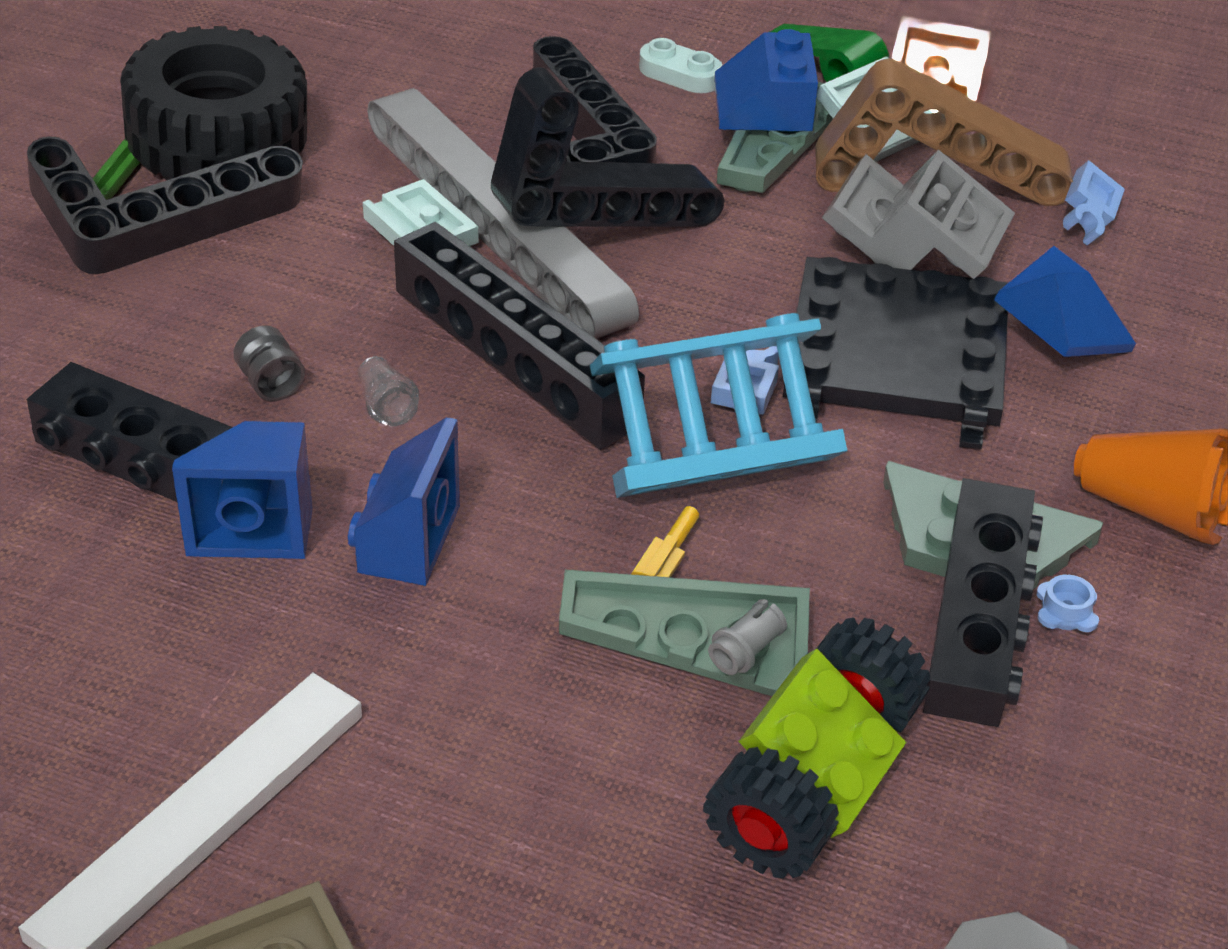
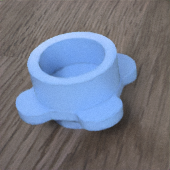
[1036,575,1099,632]

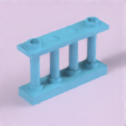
[590,313,848,498]

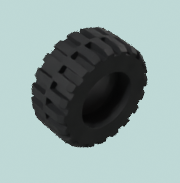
[120,26,307,180]

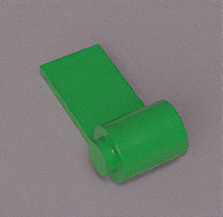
[751,23,889,82]

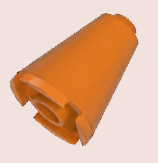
[1074,428,1228,545]

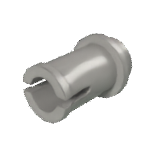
[708,599,787,675]

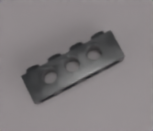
[26,362,233,502]
[923,478,1043,728]

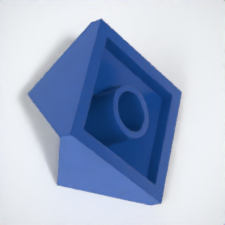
[994,246,1136,357]

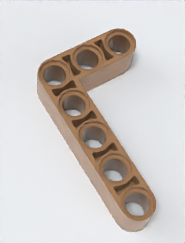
[815,58,1073,206]

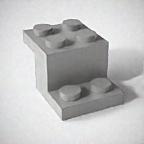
[822,149,1015,279]

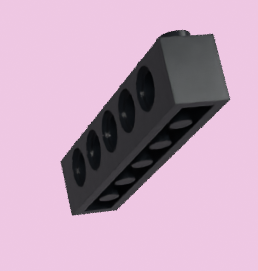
[394,221,645,450]

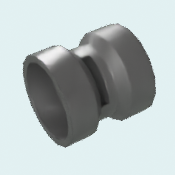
[233,326,305,401]

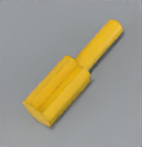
[631,506,699,577]

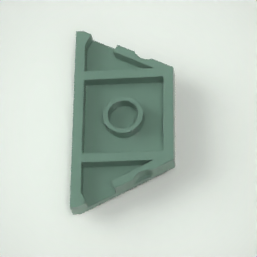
[883,461,1103,588]

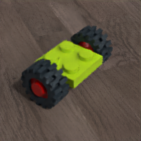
[703,617,931,879]

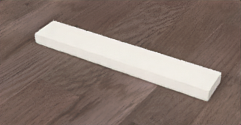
[18,673,362,949]

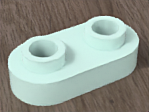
[639,38,722,93]

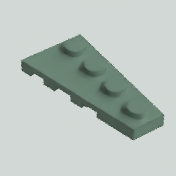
[717,82,833,193]
[559,569,810,696]

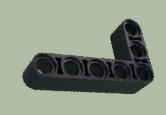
[533,36,657,163]
[491,67,725,227]
[27,136,303,274]

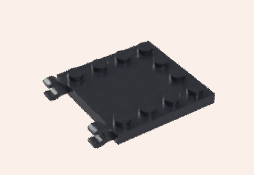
[782,257,1009,449]

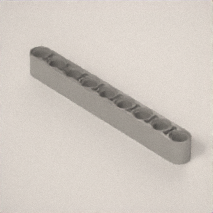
[368,88,639,339]

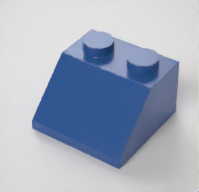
[714,29,818,131]
[348,417,460,586]
[172,421,313,559]

